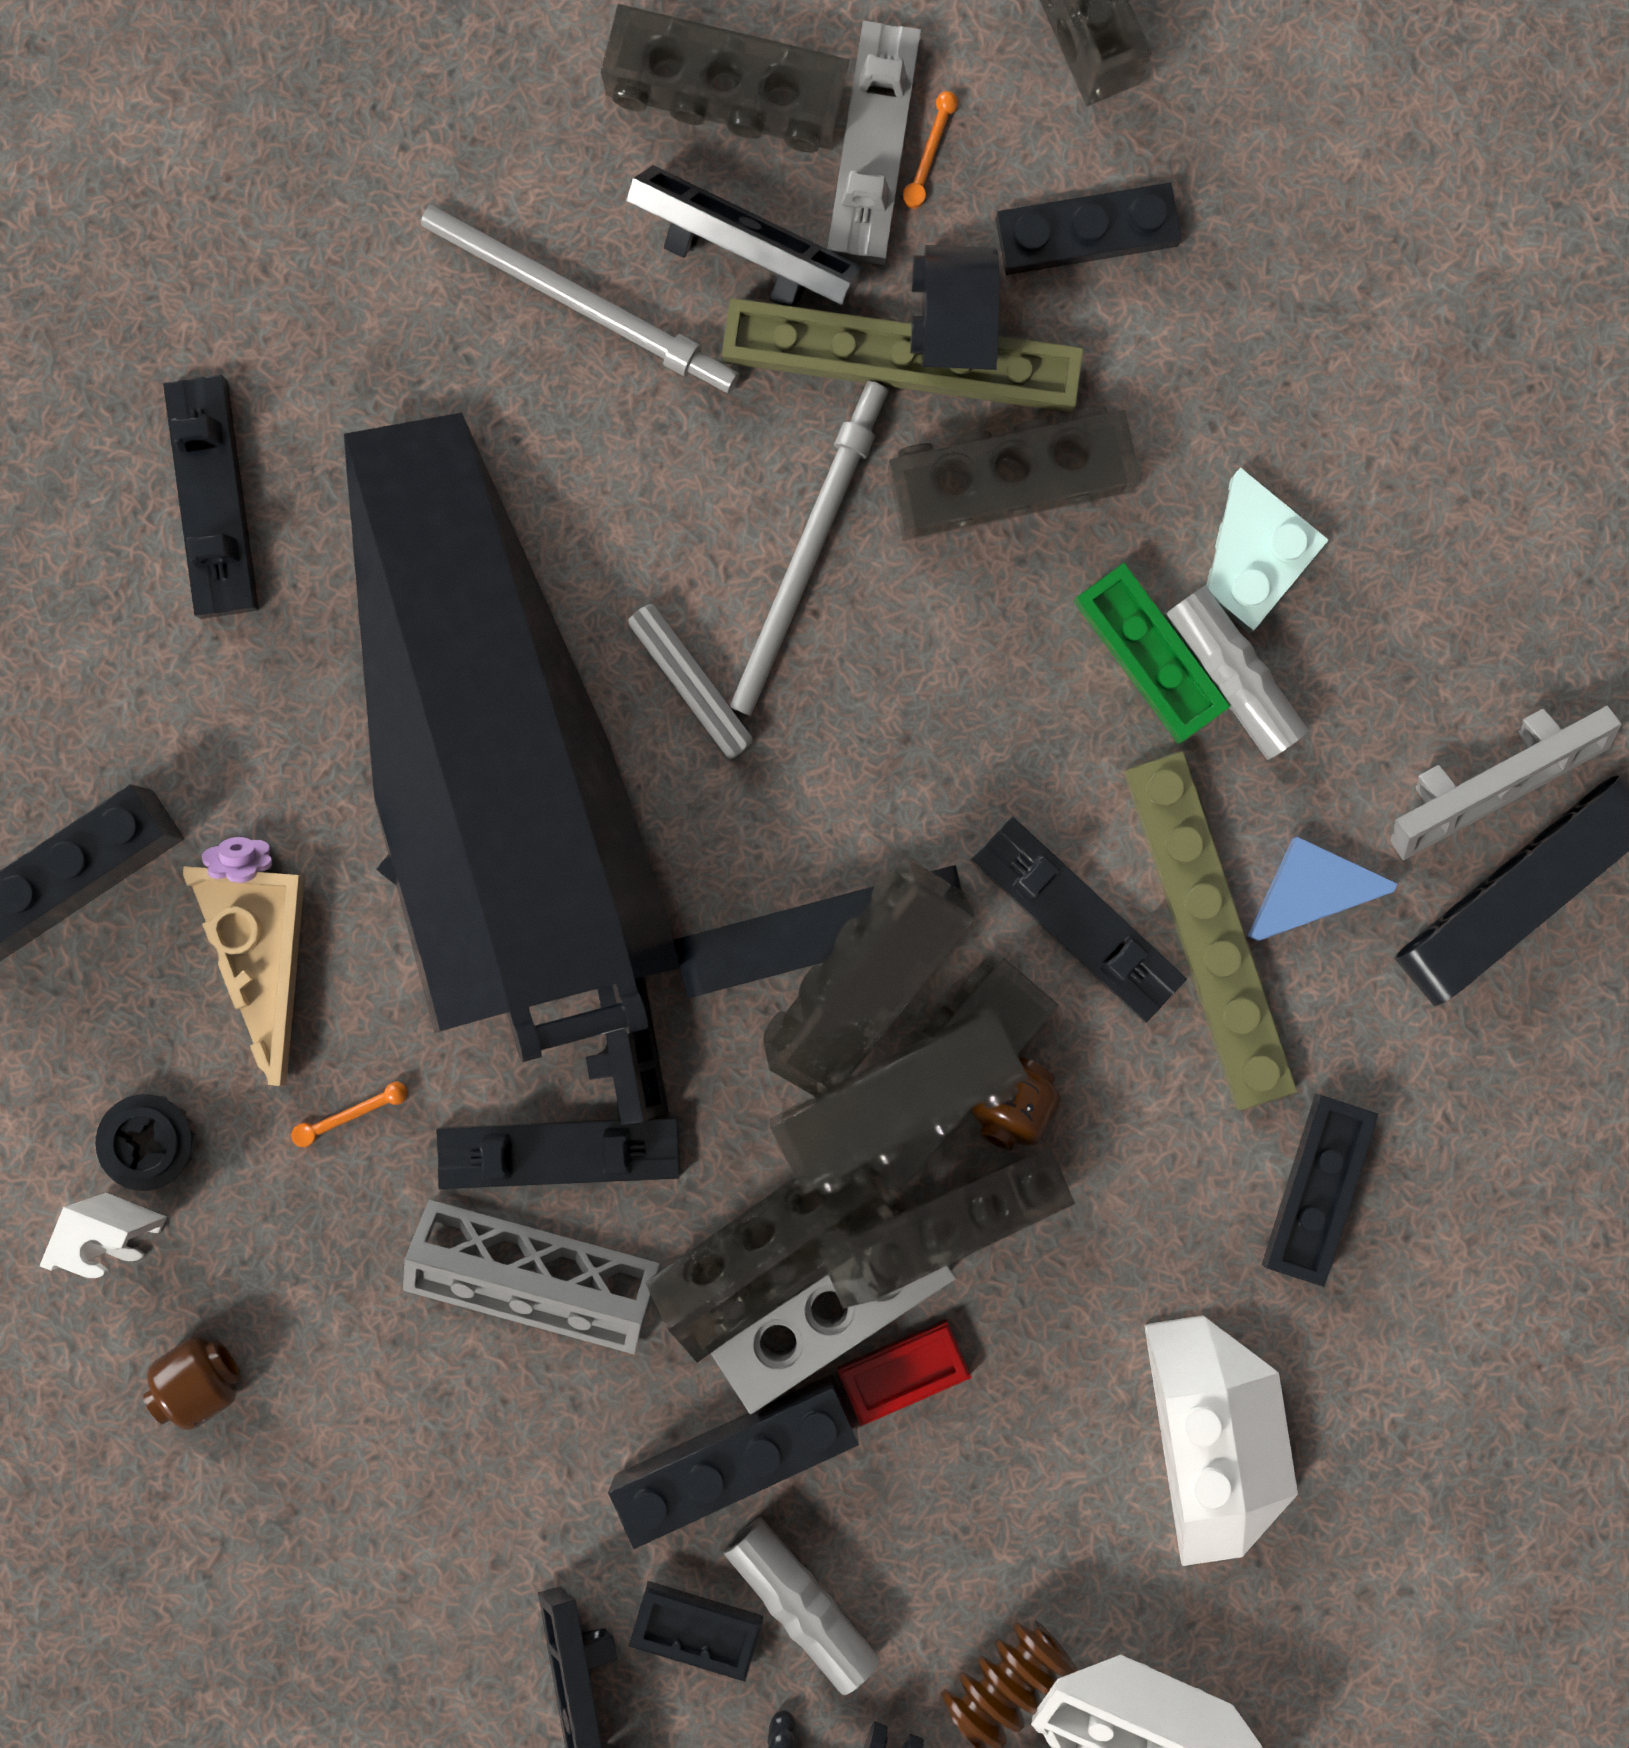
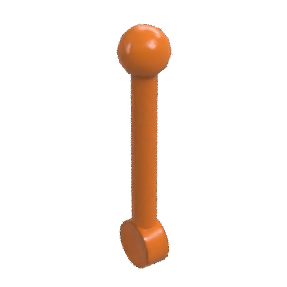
[902,91,959,209]
[291,1081,408,1147]

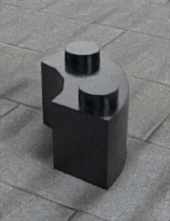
[910,245,1000,370]

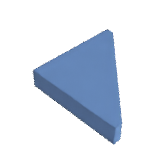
[1247,837,1398,941]

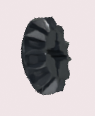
[95,1094,196,1191]

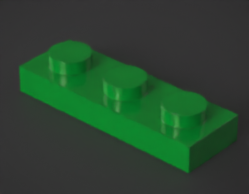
[1073,563,1230,744]

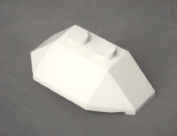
[1144,1315,1298,1566]
[1031,1655,1263,1748]

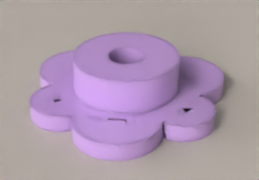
[202,837,272,883]

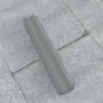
[628,604,753,759]

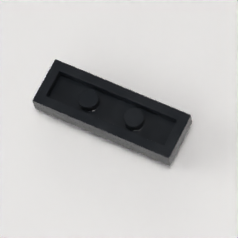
[995,182,1182,275]
[1261,1093,1379,1287]

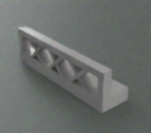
[403,1200,660,1354]

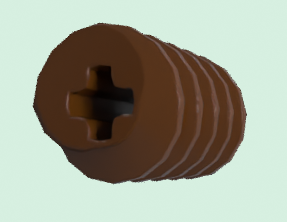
[941,1620,1078,1748]

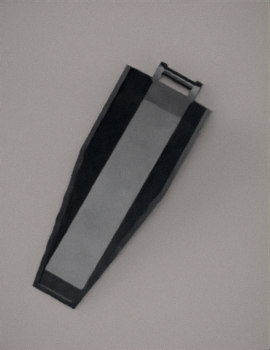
[343,412,681,1062]

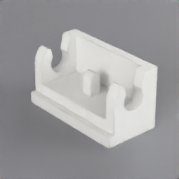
[40,1193,167,1278]

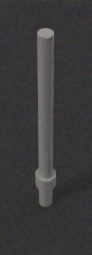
[421,205,740,394]
[729,381,888,717]

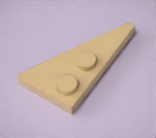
[183,866,305,1086]

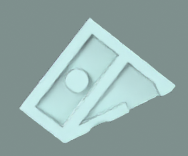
[1206,467,1328,634]

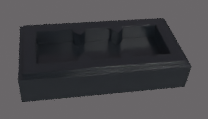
[629,1581,763,1682]

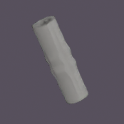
[1164,585,1310,760]
[723,1517,880,1695]

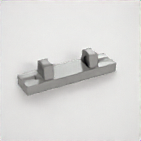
[827,21,921,265]
[1390,705,1622,861]

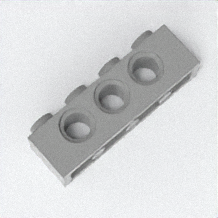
[710,1209,956,1415]

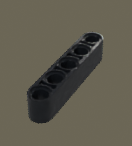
[1394,774,1629,1006]
[674,865,971,999]

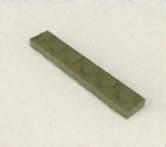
[722,298,1083,413]
[1123,751,1297,1111]

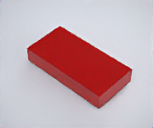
[837,1319,972,1426]

